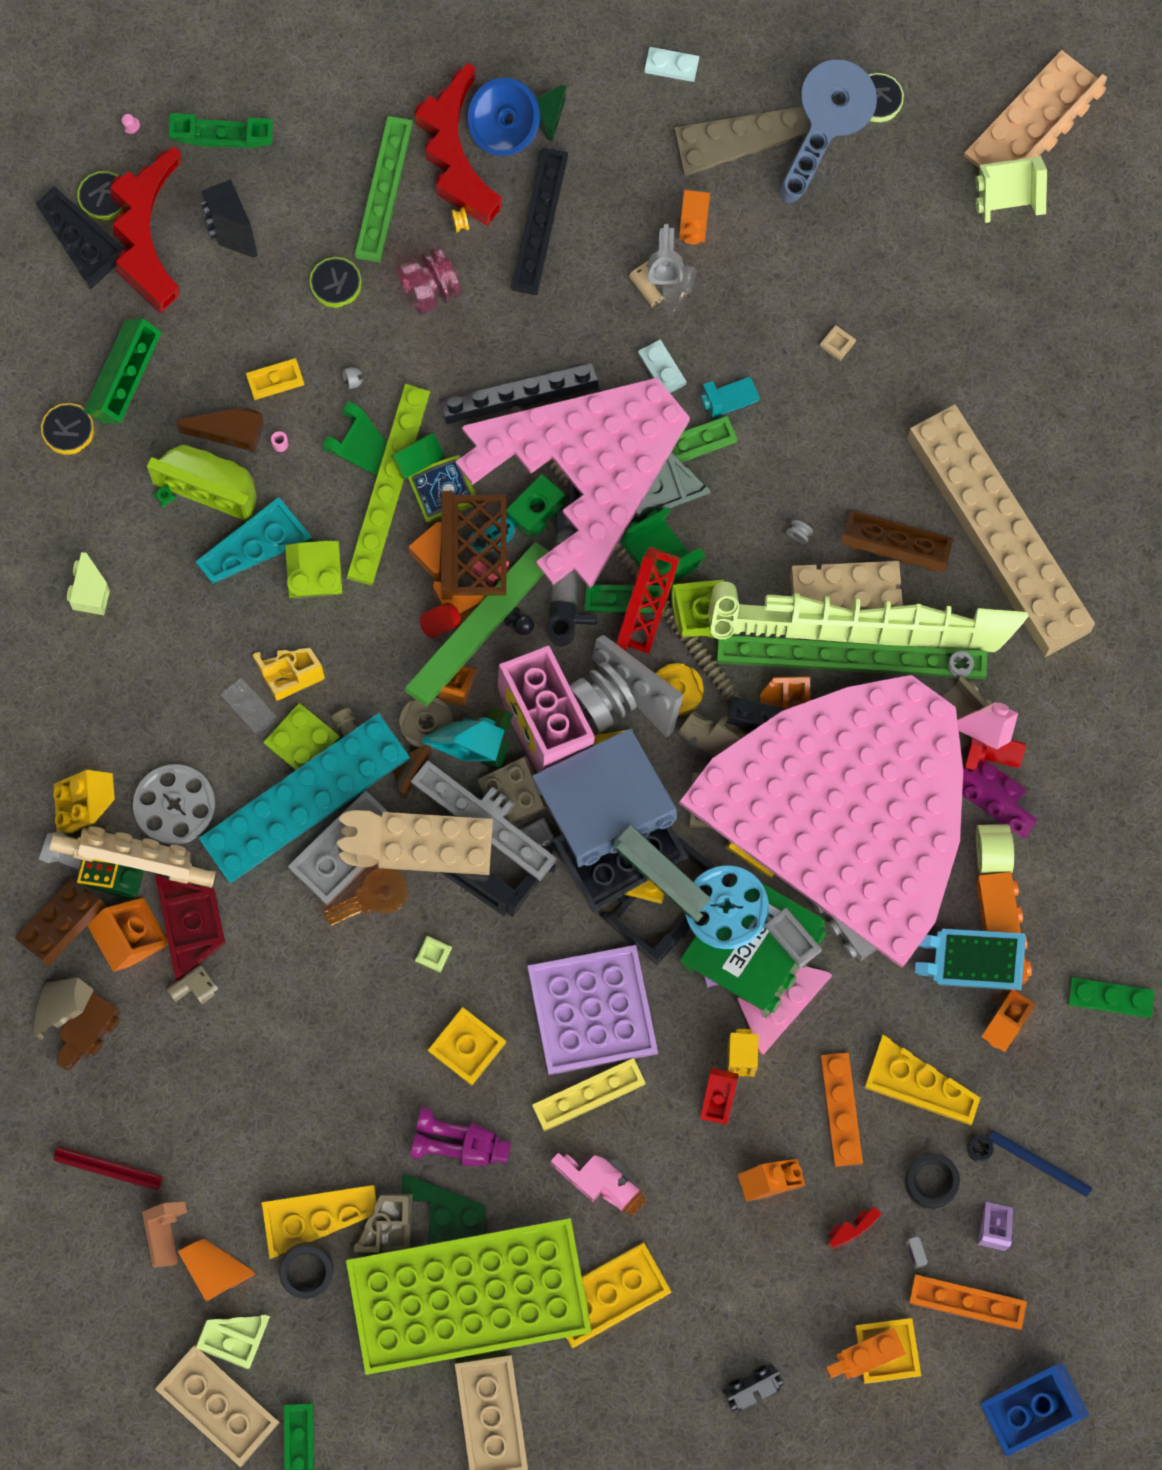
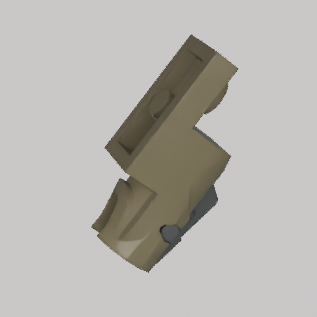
[678,711,749,759]

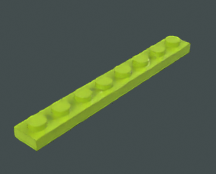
[346,384,430,585]

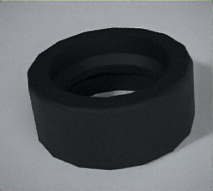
[905,1153,960,1209]
[279,1242,333,1299]

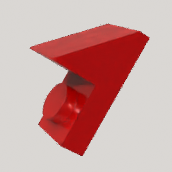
[700,1068,739,1125]

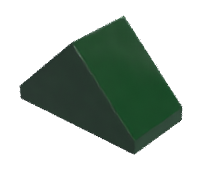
[536,85,566,141]

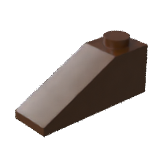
[177,408,264,452]

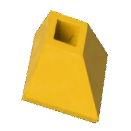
[53,770,115,835]

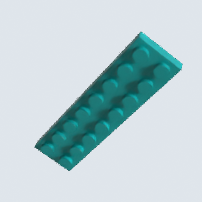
[199,713,410,884]

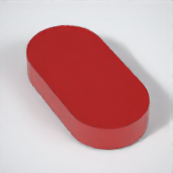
[420,603,461,638]

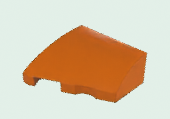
[178,1239,255,1302]

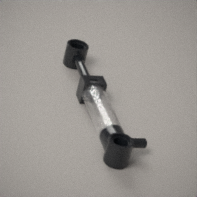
[547,480,597,646]

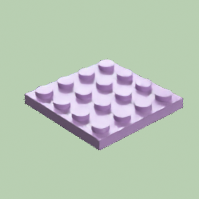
[528,945,658,1075]

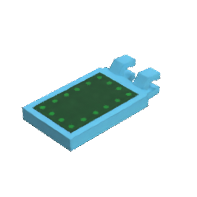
[915,929,1026,990]

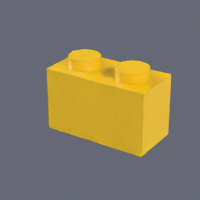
[727,1029,759,1077]

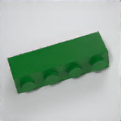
[84,318,162,424]

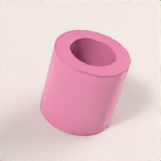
[271,431,289,452]

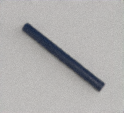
[989,1130,1092,1197]

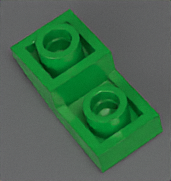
[391,433,445,479]

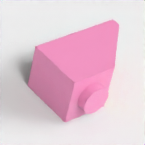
[957,702,1018,749]

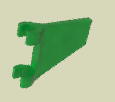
[322,401,387,476]

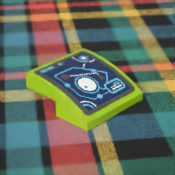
[408,455,476,524]

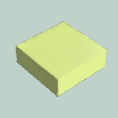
[415,936,452,973]

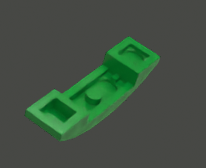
[169,113,273,148]

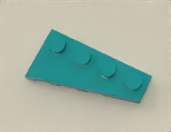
[195,497,312,584]

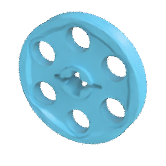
[686,866,769,949]

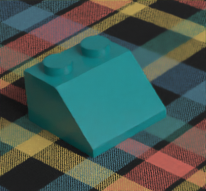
[422,718,504,762]

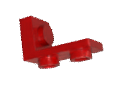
[965,738,1026,770]

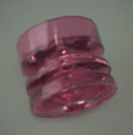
[397,247,461,315]

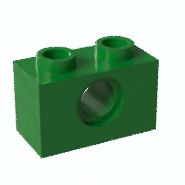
[506,474,565,539]

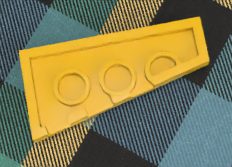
[262,1185,377,1259]

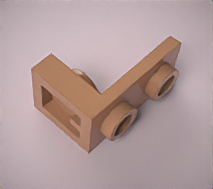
[142,1201,187,1267]

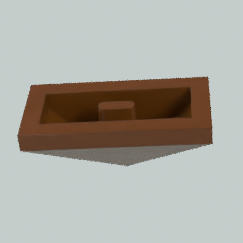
[393,745,432,799]

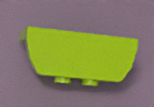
[147,444,257,522]

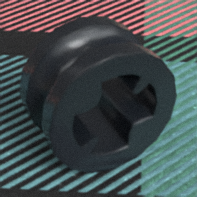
[967,1136,994,1162]

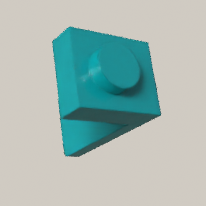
[700,377,760,419]

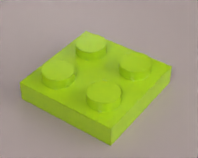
[263,703,340,771]

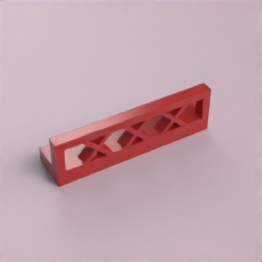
[616,547,680,654]

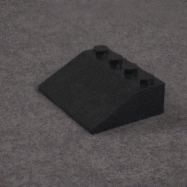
[549,826,688,912]

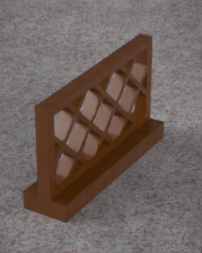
[441,491,506,600]

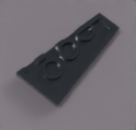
[36,186,125,290]

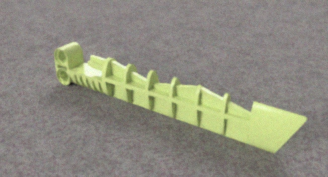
[708,582,1028,652]

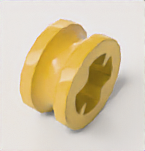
[451,207,469,233]

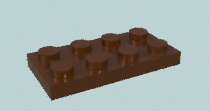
[841,510,953,573]

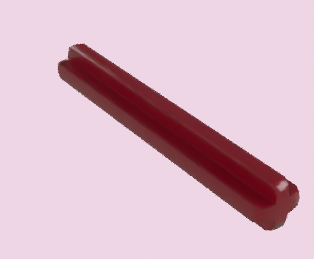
[53,1146,163,1191]

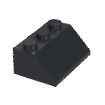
[200,179,258,257]

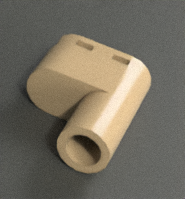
[628,261,664,307]

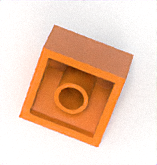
[87,898,169,972]

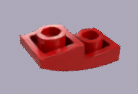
[827,1207,882,1249]

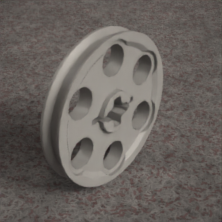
[133,764,215,845]

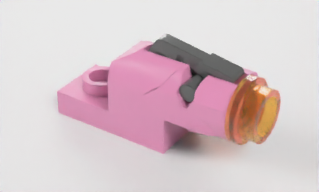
[551,1153,647,1217]

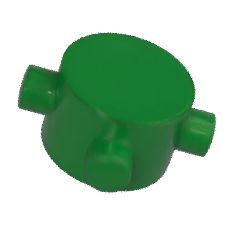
[153,485,177,508]

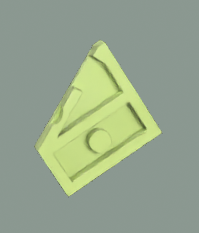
[195,1315,270,1369]

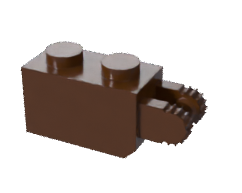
[56,992,120,1070]

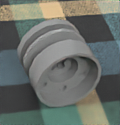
[569,662,637,734]

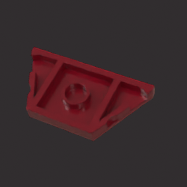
[155,876,226,980]

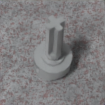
[648,224,683,285]

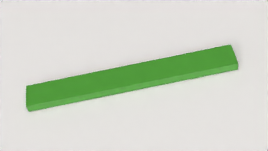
[405,542,550,707]

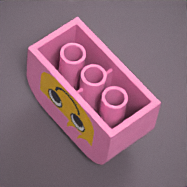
[498,646,595,773]

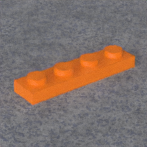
[821,1052,863,1167]
[908,1274,1027,1330]

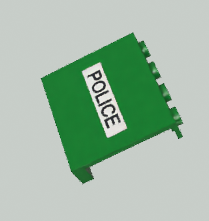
[680,876,827,1018]

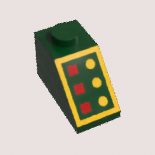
[75,859,144,899]

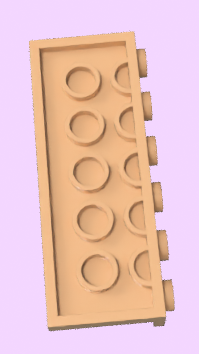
[964,50,1107,169]

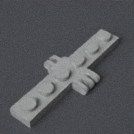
[411,761,557,881]

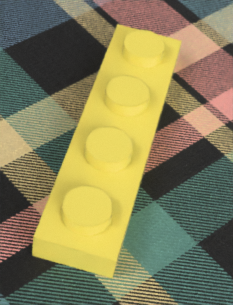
[532,1058,646,1132]

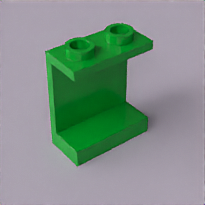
[620,507,706,586]

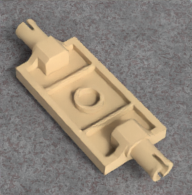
[49,826,216,888]

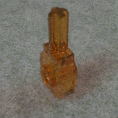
[324,868,409,925]

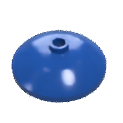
[467,78,540,156]

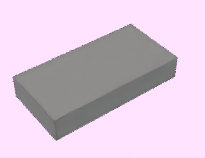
[764,908,822,968]

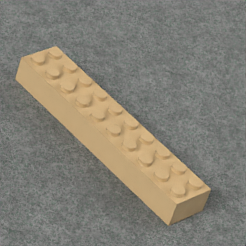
[907,404,1095,657]

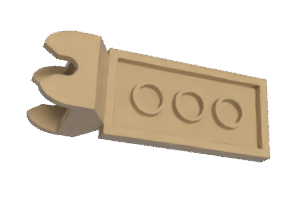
[337,810,493,875]

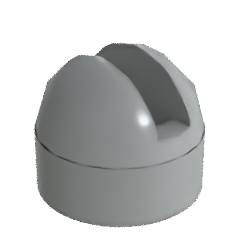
[342,367,363,390]

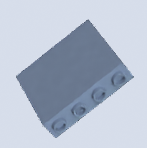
[532,728,677,868]

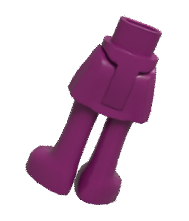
[410,1106,511,1166]

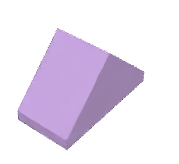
[977,1202,1013,1251]

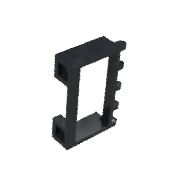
[599,837,730,965]

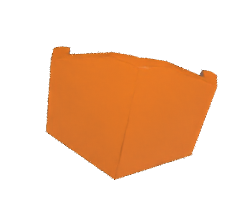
[760,676,810,709]

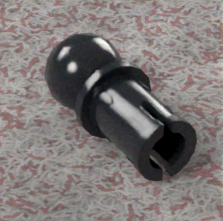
[504,607,534,635]

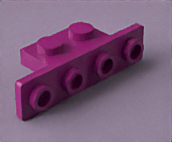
[962,760,1037,838]

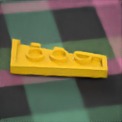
[865,1035,980,1126]

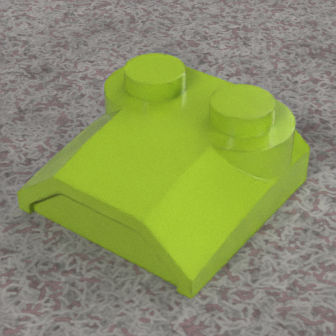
[285,541,343,598]
[671,580,728,638]

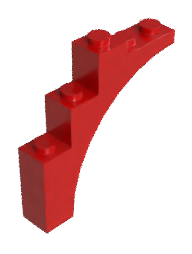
[414,63,502,227]
[110,146,181,313]

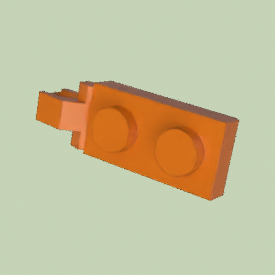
[825,1328,906,1379]

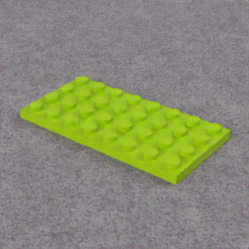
[346,1218,592,1375]

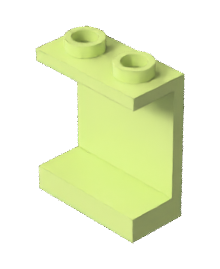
[976,156,1047,223]

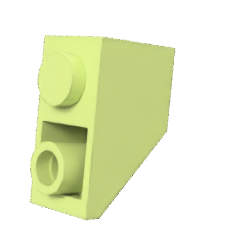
[67,552,110,615]

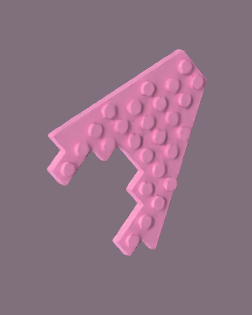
[456,378,690,588]

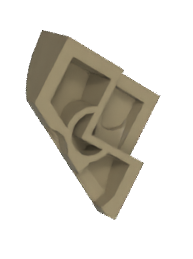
[34,977,94,1039]
[354,1194,412,1253]

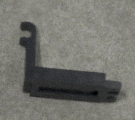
[440,845,556,917]

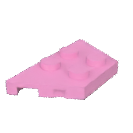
[737,966,832,1055]

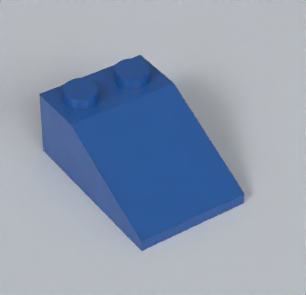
[980,1363,1090,1457]

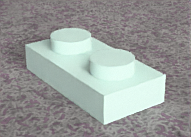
[645,47,699,82]
[638,339,686,393]

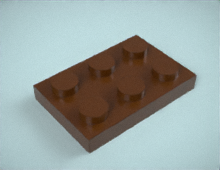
[15,877,106,967]

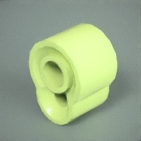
[976,824,1014,874]

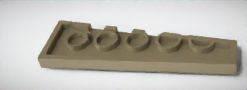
[674,107,810,176]

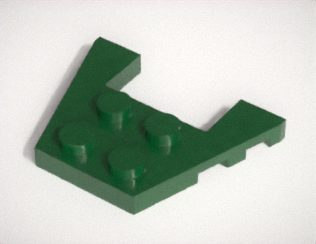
[401,1175,486,1245]

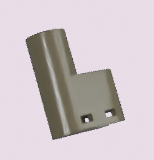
[166,965,218,1005]

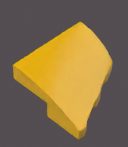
[252,648,325,701]

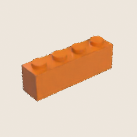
[976,872,1032,985]

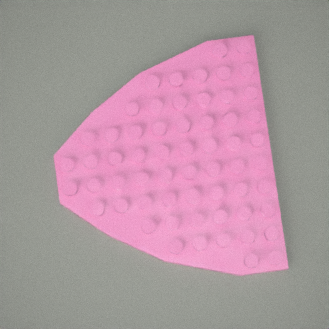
[679,675,963,968]

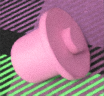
[121,114,140,134]

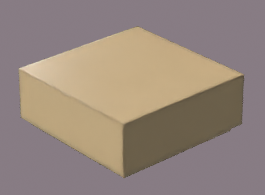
[820,325,856,361]

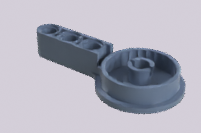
[779,60,877,203]

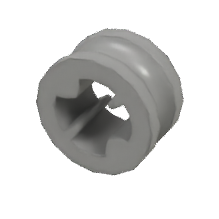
[786,520,813,544]
[948,651,974,678]

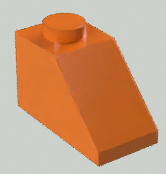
[981,990,1036,1052]

